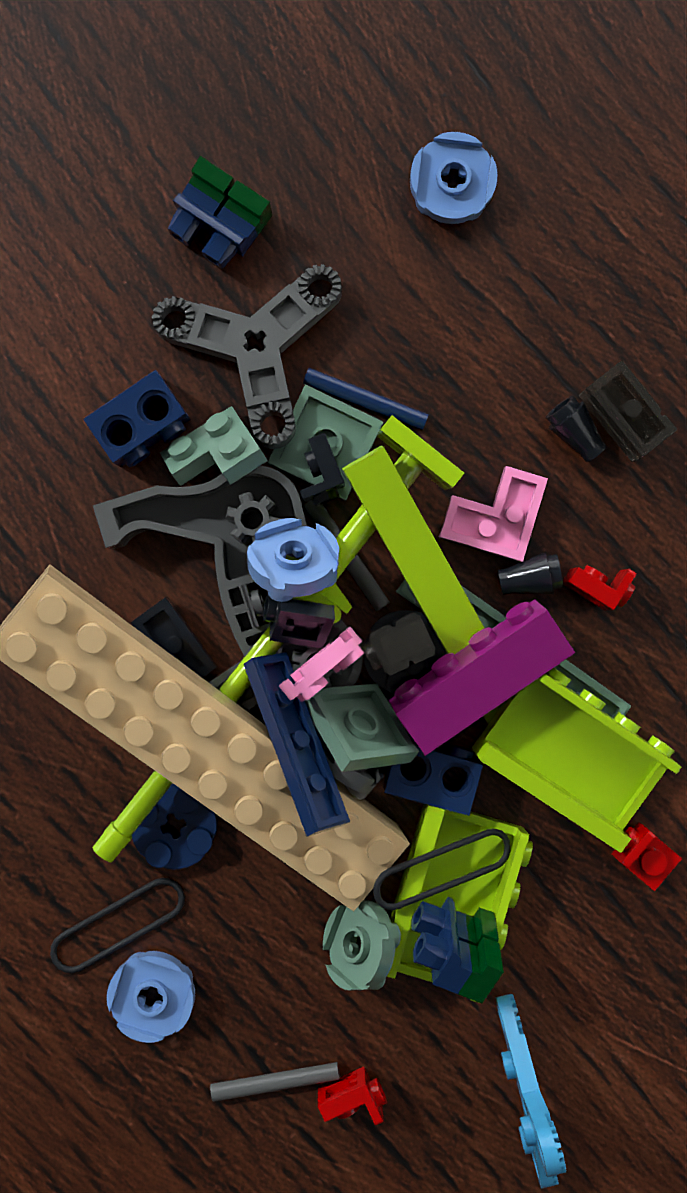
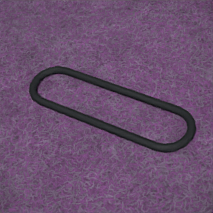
[373,828,511,911]
[50,878,185,973]

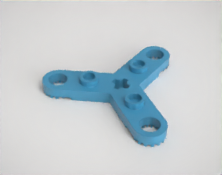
[495,994,567,1189]

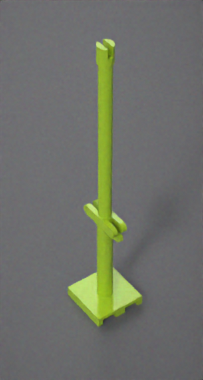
[92,415,464,863]

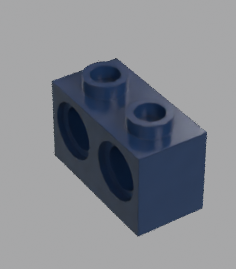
[83,370,191,468]
[383,733,483,816]

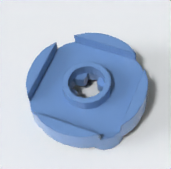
[410,132,498,224]
[247,518,339,602]
[107,951,195,1043]

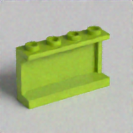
[472,668,682,853]
[387,804,533,1003]

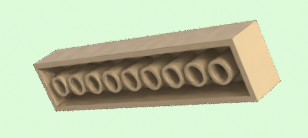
[0,564,410,912]

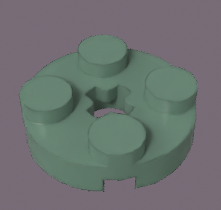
[323,900,401,991]

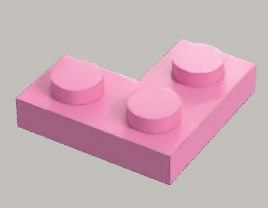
[439,466,548,562]

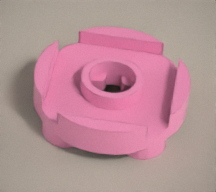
[279,627,364,702]

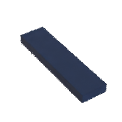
[244,652,350,837]

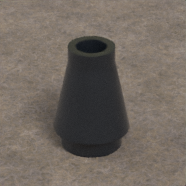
[546,396,607,462]
[498,552,564,595]

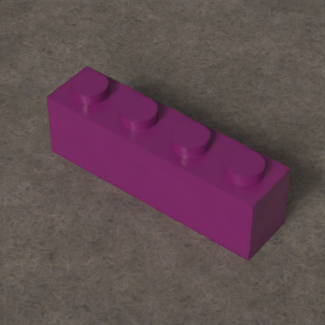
[389,599,575,756]

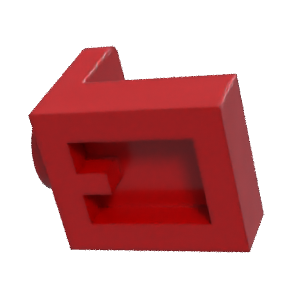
[563,565,637,611]
[612,822,682,891]
[318,1066,387,1125]

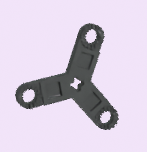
[152,264,342,449]

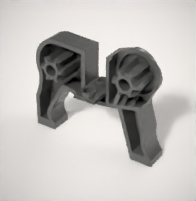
[93,466,362,711]

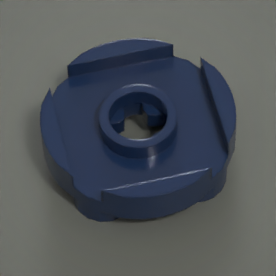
[132,784,218,869]

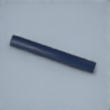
[303,368,429,431]

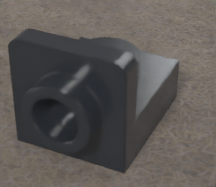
[300,433,345,506]
[263,594,335,649]

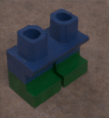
[168,156,273,269]
[411,897,504,1004]

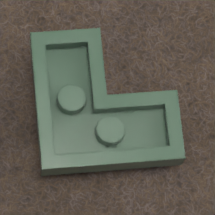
[160,406,268,486]

